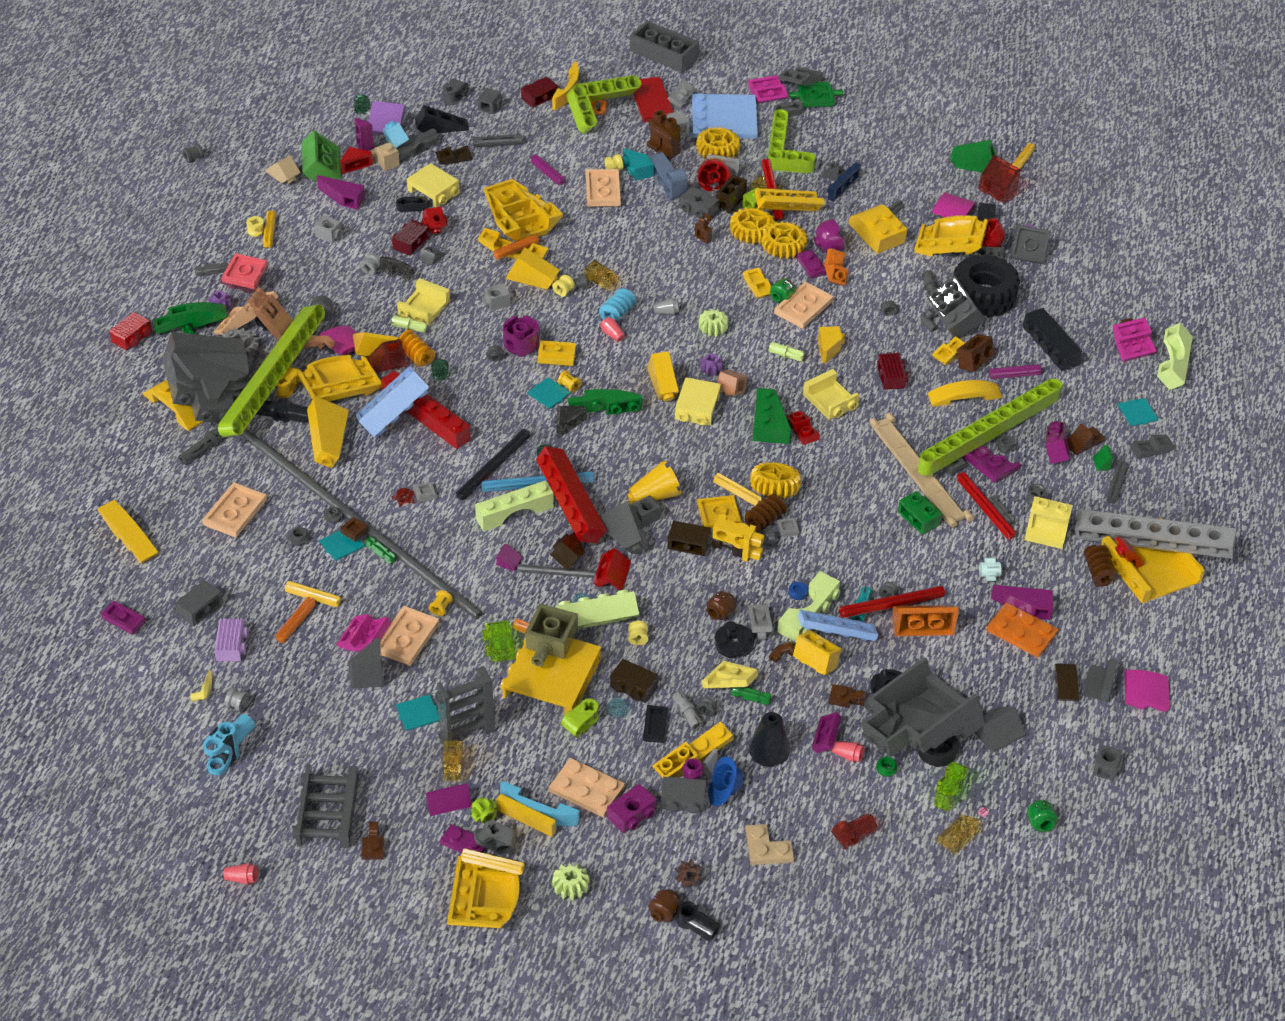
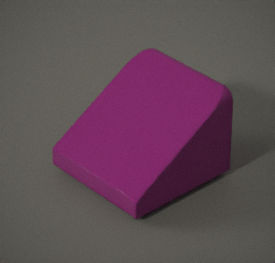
[496,544,523,571]

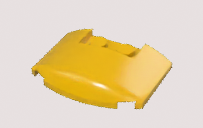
[914,216,988,256]
[297,355,382,402]
[447,856,519,928]

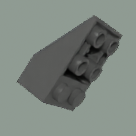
[926,275,986,339]

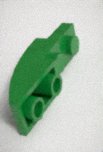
[154,302,228,334]
[568,389,643,415]

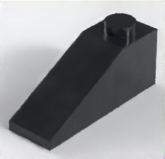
[415,105,469,134]

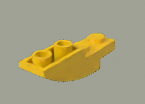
[652,721,734,779]

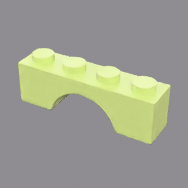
[1157,322,1193,389]
[475,480,554,532]
[777,571,841,642]

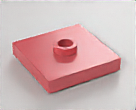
[221,253,268,289]

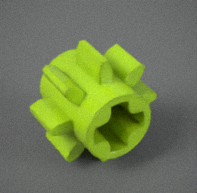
[471,797,497,824]

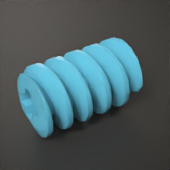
[599,288,637,321]

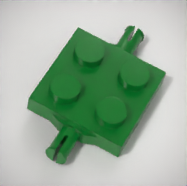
[789,82,843,108]

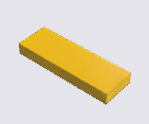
[496,794,556,837]

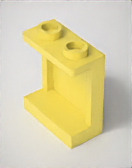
[407,163,460,207]
[397,278,450,326]
[803,369,860,420]
[675,377,721,426]
[1024,496,1073,549]

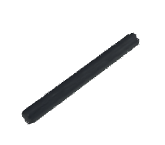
[456,428,530,501]

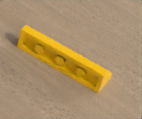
[755,188,825,212]

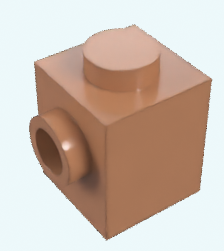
[717,370,748,396]

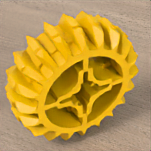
[696,126,740,159]
[729,207,775,245]
[761,221,807,260]
[750,461,801,499]

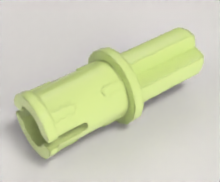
[392,315,427,333]
[769,341,805,361]

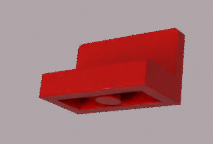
[593,548,631,591]

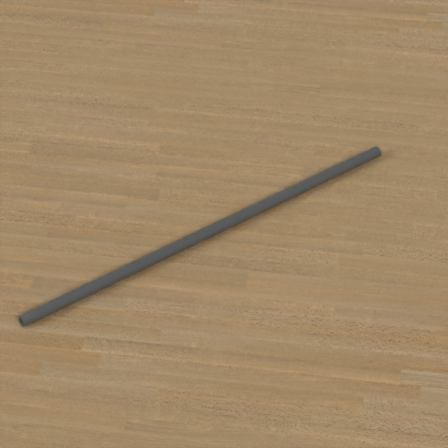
[240,428,483,620]

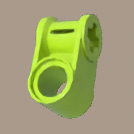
[561,699,599,738]

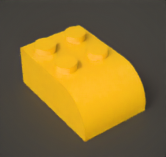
[848,204,908,254]

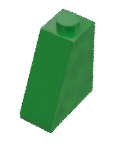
[950,140,1001,175]

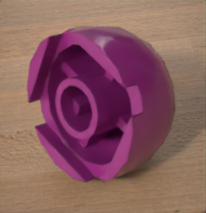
[814,219,844,253]

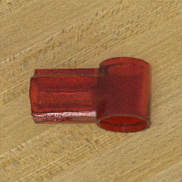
[831,813,878,850]

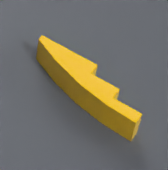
[97,500,158,564]

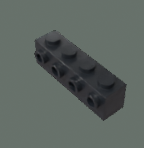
[1023,308,1082,371]

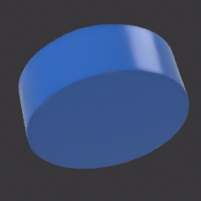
[788,582,809,600]

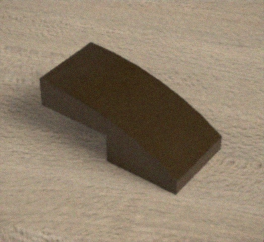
[435,145,473,165]
[1054,663,1079,702]

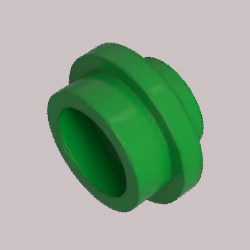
[876,756,897,777]

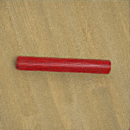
[761,159,784,221]

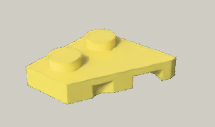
[702,661,758,688]

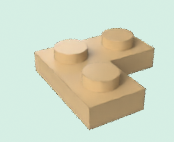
[745,824,794,865]

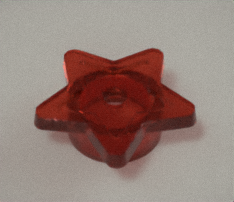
[391,488,415,507]

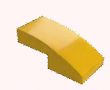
[743,267,771,299]
[932,336,965,365]

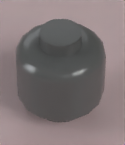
[310,295,333,321]

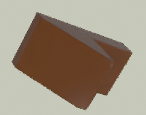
[1068,424,1105,455]

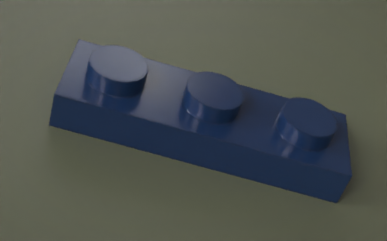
[827,162,861,201]

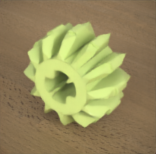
[699,309,728,337]
[552,862,590,901]

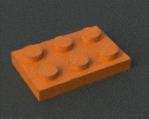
[986,602,1059,658]

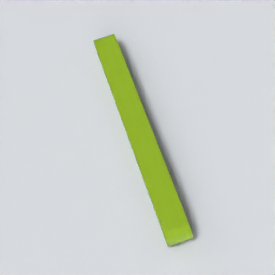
[218,304,325,437]
[917,378,1063,476]

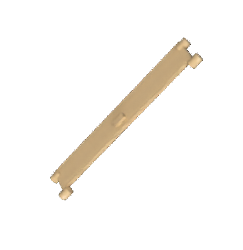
[869,413,974,528]

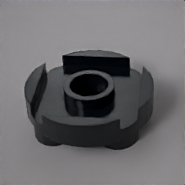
[714,621,755,658]

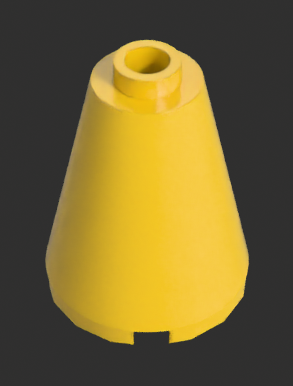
[626,460,682,504]

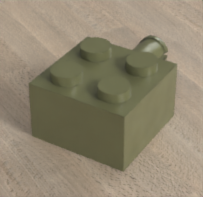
[525,603,578,667]

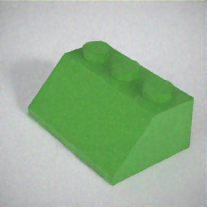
[302,130,341,181]

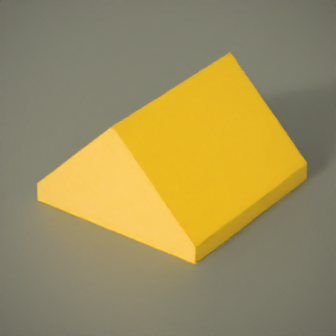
[353,332,398,359]

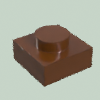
[340,517,368,542]

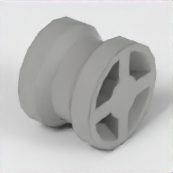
[360,253,382,275]
[224,688,249,712]

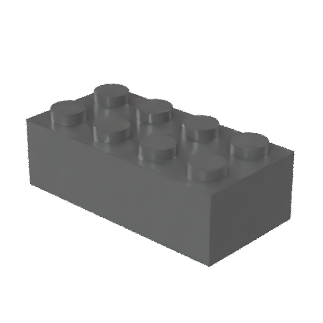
[629,20,699,72]

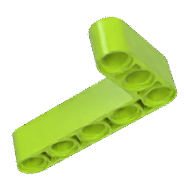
[567,75,641,134]
[768,109,816,173]

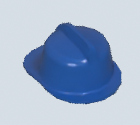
[708,756,743,806]

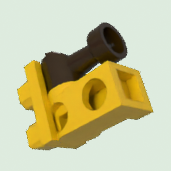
[712,513,765,562]

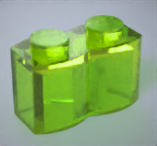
[482,620,515,662]
[933,761,967,812]

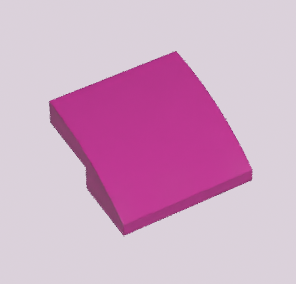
[748,75,788,103]
[932,193,976,217]
[1113,317,1156,362]
[320,326,357,355]
[336,614,392,652]
[1124,670,1170,712]

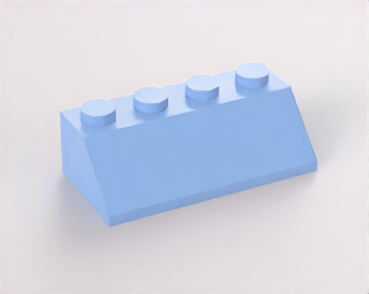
[356,365,429,437]

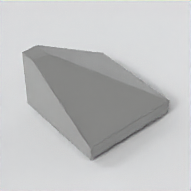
[703,749,718,779]

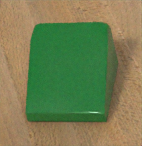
[1092,445,1113,471]

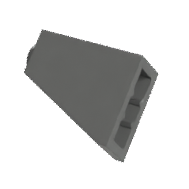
[599,501,649,554]

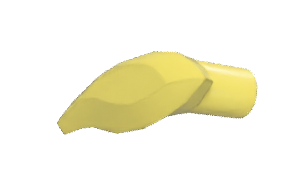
[190,670,212,702]

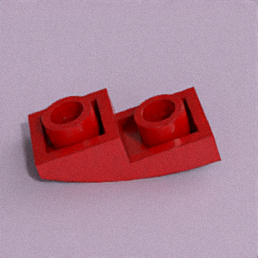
[786,411,819,445]
[1115,536,1144,568]

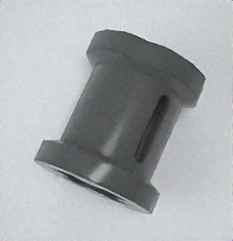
[182,143,204,163]

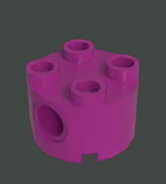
[503,315,539,357]

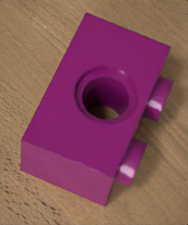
[607,783,657,834]

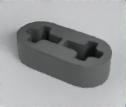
[773,101,803,117]

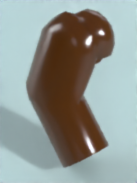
[768,641,795,663]

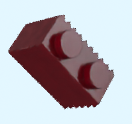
[521,76,558,108]
[392,219,429,256]
[877,352,909,390]

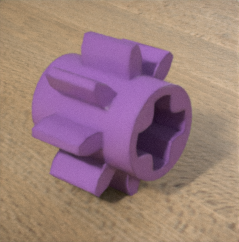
[209,291,232,309]
[700,354,722,375]

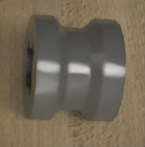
[1026,484,1047,506]

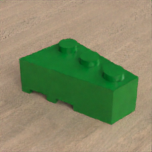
[752,388,791,444]

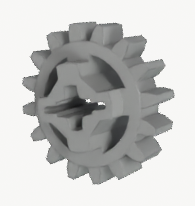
[222,328,259,358]

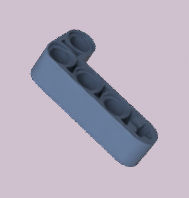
[648,152,687,200]

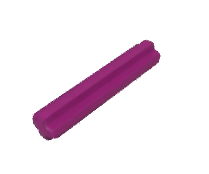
[530,154,565,186]
[989,364,1042,379]

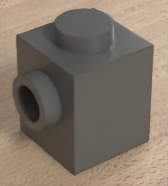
[478,88,502,115]

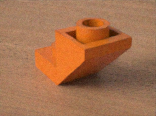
[824,248,849,286]

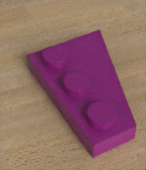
[963,446,1022,483]

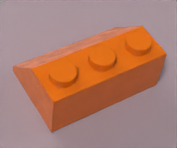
[892,605,959,636]

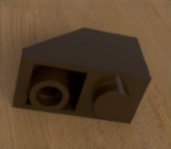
[550,532,585,570]

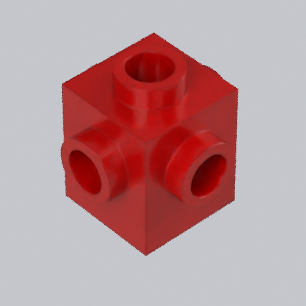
[422,206,447,234]

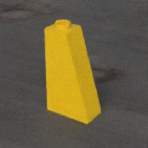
[307,396,349,468]

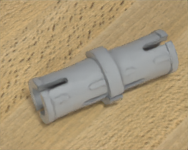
[672,691,703,730]

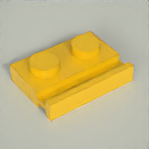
[537,340,576,366]

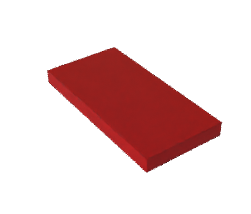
[633,76,673,122]

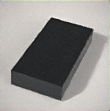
[643,705,668,743]

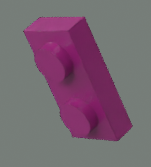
[796,250,826,279]
[101,601,146,635]
[811,712,842,753]
[440,824,486,853]

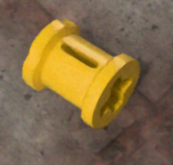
[557,370,582,393]
[428,590,453,617]

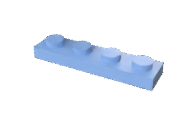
[798,609,878,641]

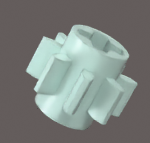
[979,558,1001,581]

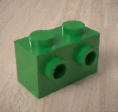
[898,491,942,535]

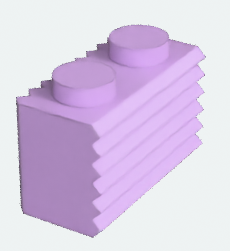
[215,618,249,661]

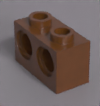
[957,334,995,372]

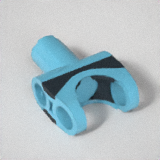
[203,714,256,775]

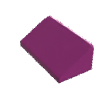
[354,118,374,151]
[426,783,471,816]

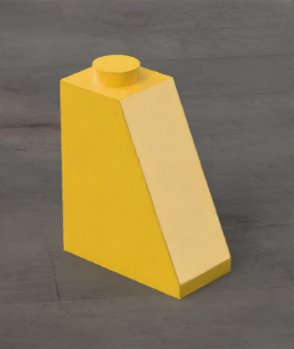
[505,247,560,290]
[647,351,678,402]

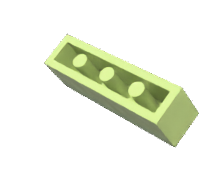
[555,590,639,629]

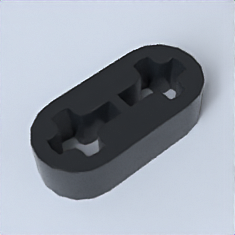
[396,196,428,212]

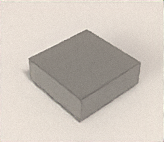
[413,482,437,502]
[776,517,800,537]

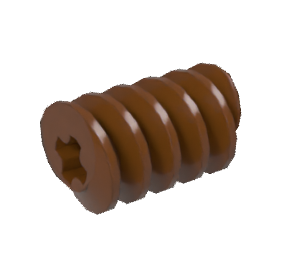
[745,494,787,533]
[1084,545,1117,587]

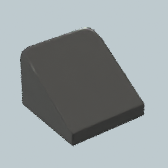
[418,247,444,265]

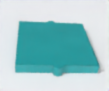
[527,377,571,409]
[1117,398,1159,426]
[319,530,365,561]
[395,694,439,731]

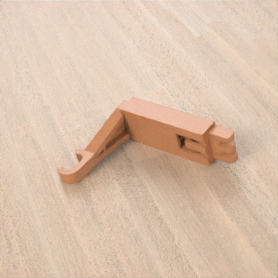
[248,287,335,350]

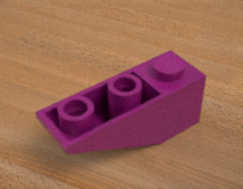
[317,175,365,210]
[1045,421,1070,464]
[991,585,1053,620]

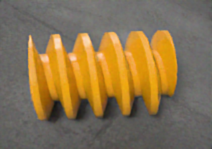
[397,330,436,367]

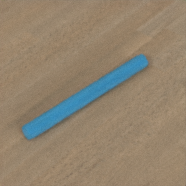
[481,471,594,492]

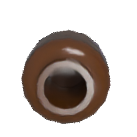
[707,591,736,620]
[648,889,681,922]

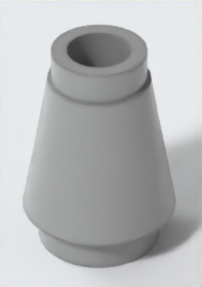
[653,298,679,315]

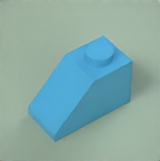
[382,121,409,148]

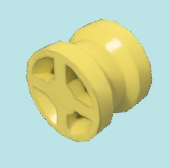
[605,154,623,171]
[246,216,264,237]
[553,275,575,297]
[628,621,648,645]

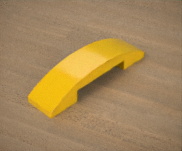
[552,62,579,110]
[478,228,548,259]
[928,380,1003,407]

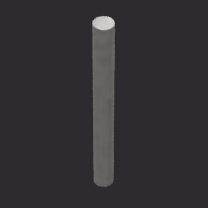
[517,564,596,578]

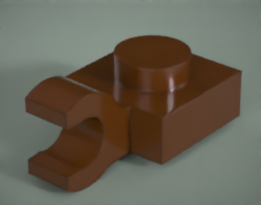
[694,213,712,244]
[829,684,866,708]
[361,822,385,860]

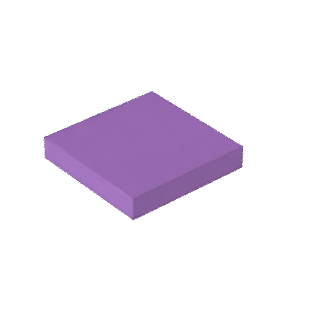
[369,101,405,135]

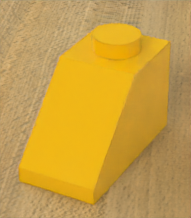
[817,326,845,363]

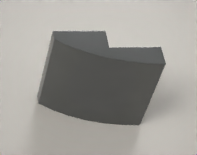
[778,67,824,85]

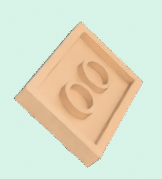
[586,169,621,206]
[774,282,834,329]
[202,482,267,538]
[380,606,439,666]
[548,758,625,818]

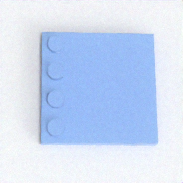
[692,93,758,139]

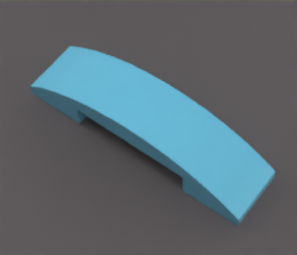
[500,781,580,826]

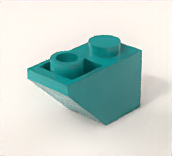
[621,149,654,181]

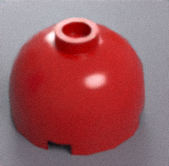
[697,158,730,191]
[982,218,1005,247]

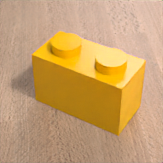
[793,630,842,675]

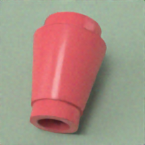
[600,317,625,342]
[832,741,865,763]
[224,863,258,885]

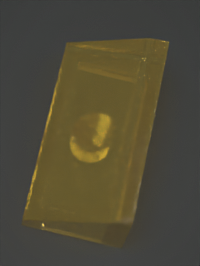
[936,815,982,855]

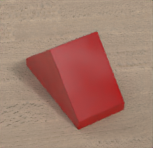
[340,147,373,174]

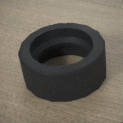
[917,736,959,767]

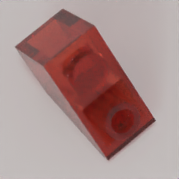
[367,339,406,373]

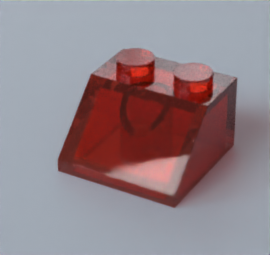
[978,155,1021,204]

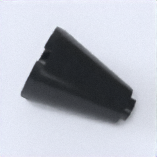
[748,712,790,767]

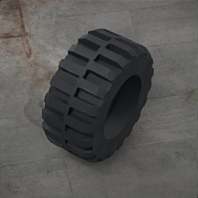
[953,254,1020,317]

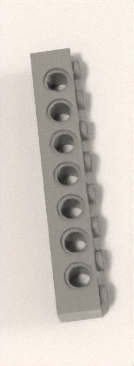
[1075,509,1236,559]

